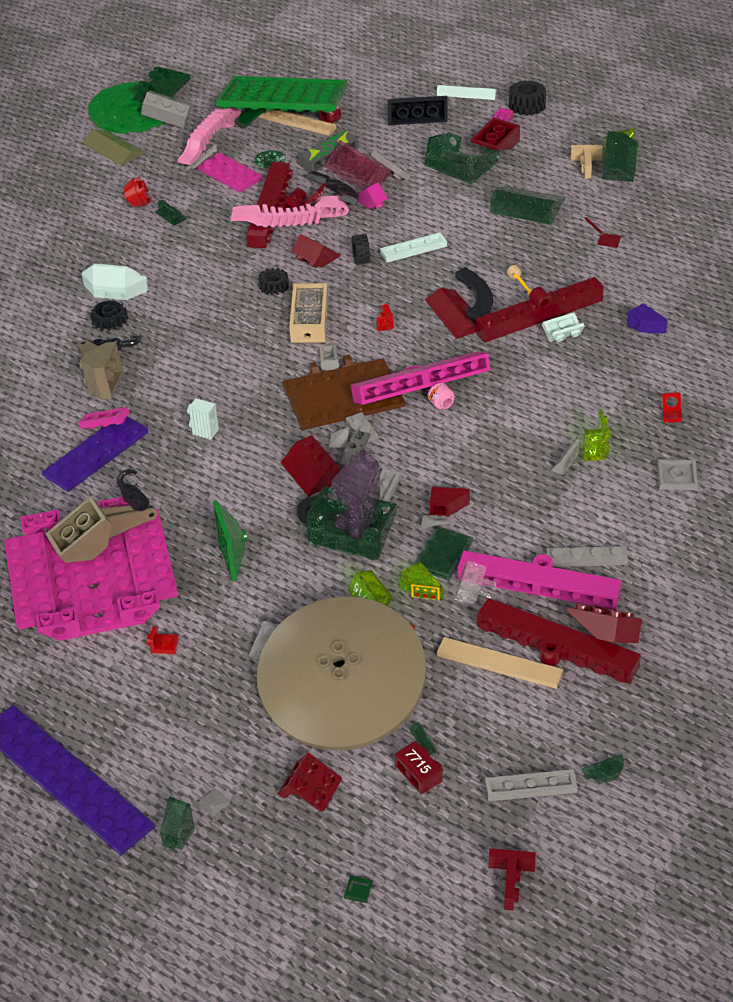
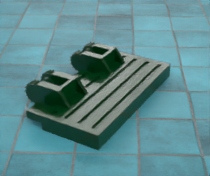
[133,66,191,103]

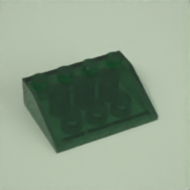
[490,186,565,225]

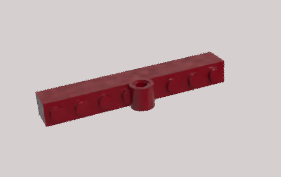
[246,162,293,249]
[476,277,604,343]
[477,598,641,684]

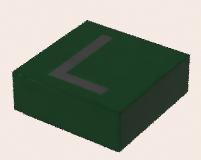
[344,875,373,904]

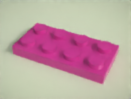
[197,153,262,193]

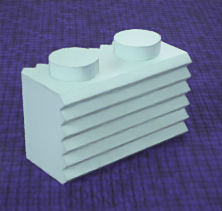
[187,398,219,440]

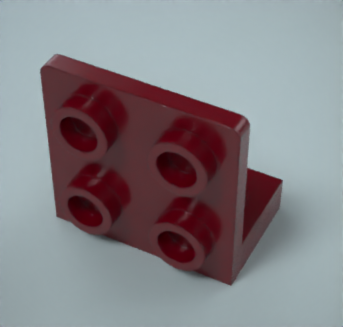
[284,183,327,212]
[277,752,342,812]

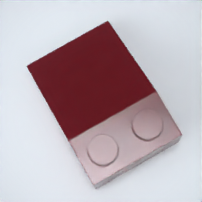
[471,117,520,151]

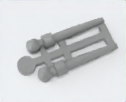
[185,144,217,171]

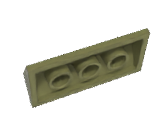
[83,130,144,166]

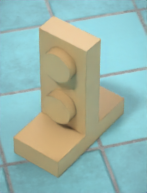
[571,145,603,178]

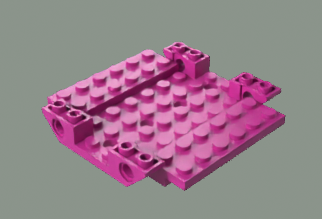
[4,497,178,641]

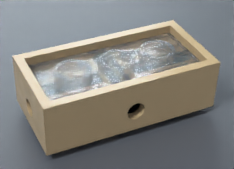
[289,283,328,343]

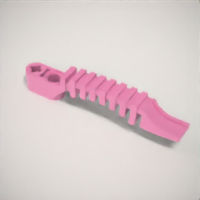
[177,107,242,165]
[230,196,349,227]

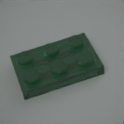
[413,526,473,581]

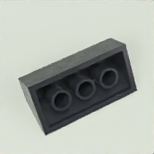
[387,96,448,126]

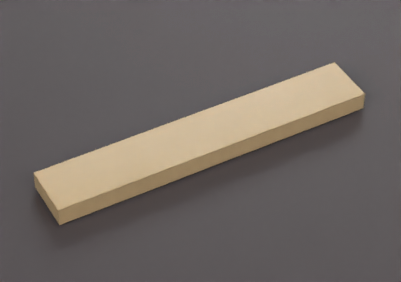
[258,109,336,136]
[437,637,563,689]

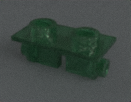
[155,200,187,226]

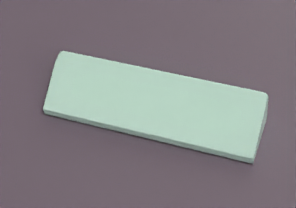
[437,85,497,100]

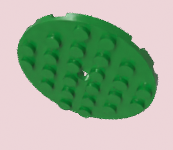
[88,81,175,134]

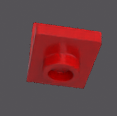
[662,392,682,423]

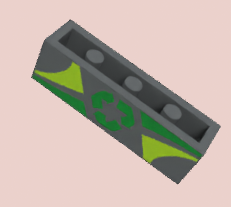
[299,130,358,172]

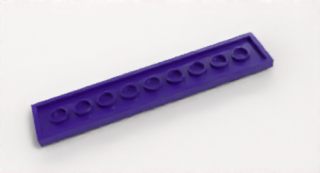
[0,705,155,856]

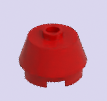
[123,176,152,207]

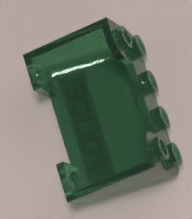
[424,132,500,184]
[307,486,397,560]

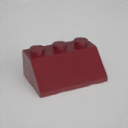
[281,435,341,497]

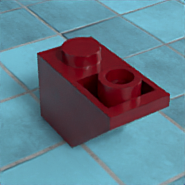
[430,487,470,516]

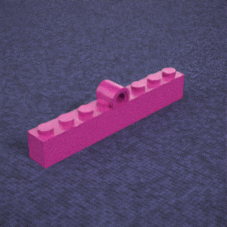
[351,351,491,405]
[458,551,622,609]

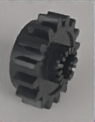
[90,300,128,331]

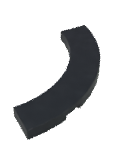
[307,171,359,205]
[455,267,493,322]

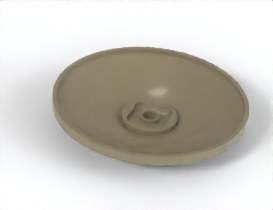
[257,597,426,750]

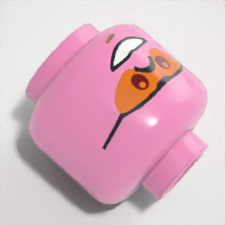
[428,383,454,410]

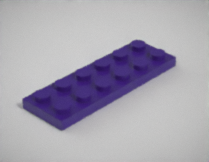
[42,416,149,492]

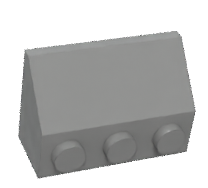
[141,91,192,128]

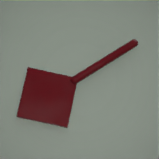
[585,217,621,248]

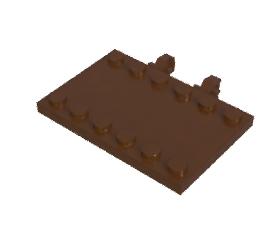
[282,354,406,430]

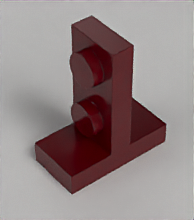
[488,848,536,911]

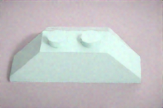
[82,263,148,300]

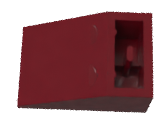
[567,604,642,643]

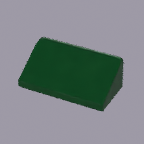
[235,108,265,129]

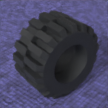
[509,80,546,116]

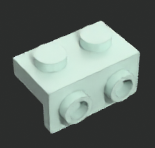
[542,313,585,342]

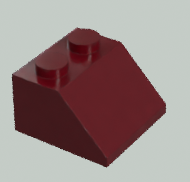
[292,234,341,268]

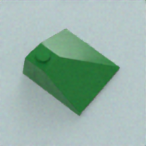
[213,500,248,582]

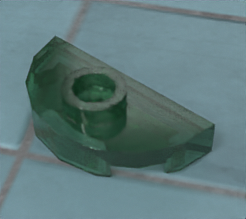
[582,754,624,783]

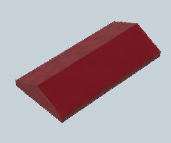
[425,288,476,339]

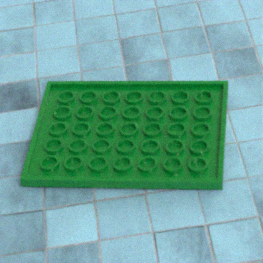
[216,76,348,113]

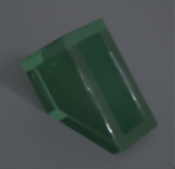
[160,797,195,850]

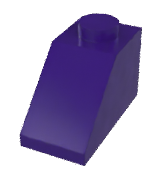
[627,303,668,334]

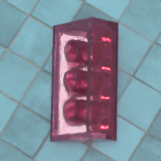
[324,140,391,191]

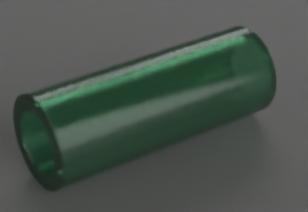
[410,723,437,755]

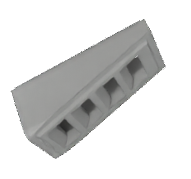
[319,345,339,371]

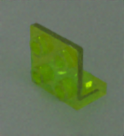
[583,409,611,461]

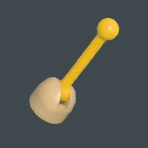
[507,265,532,296]

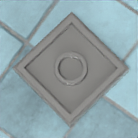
[657,459,698,490]

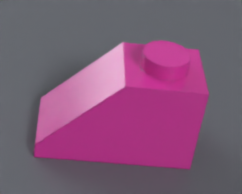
[358,182,388,209]

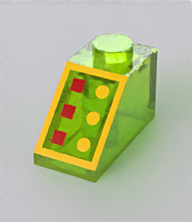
[399,562,443,600]

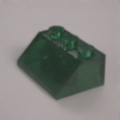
[602,131,638,182]

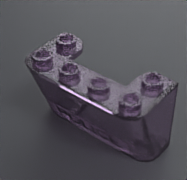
[331,449,381,541]

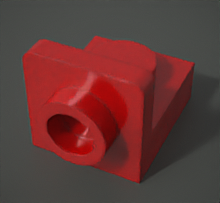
[376,304,394,331]
[147,626,179,655]

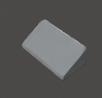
[551,439,580,475]

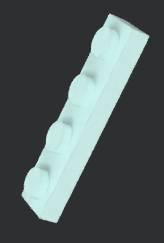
[380,232,447,263]

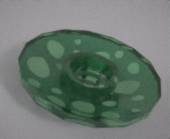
[255,150,285,169]

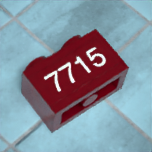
[394,741,443,795]

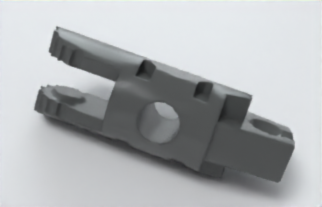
[340,429,371,471]

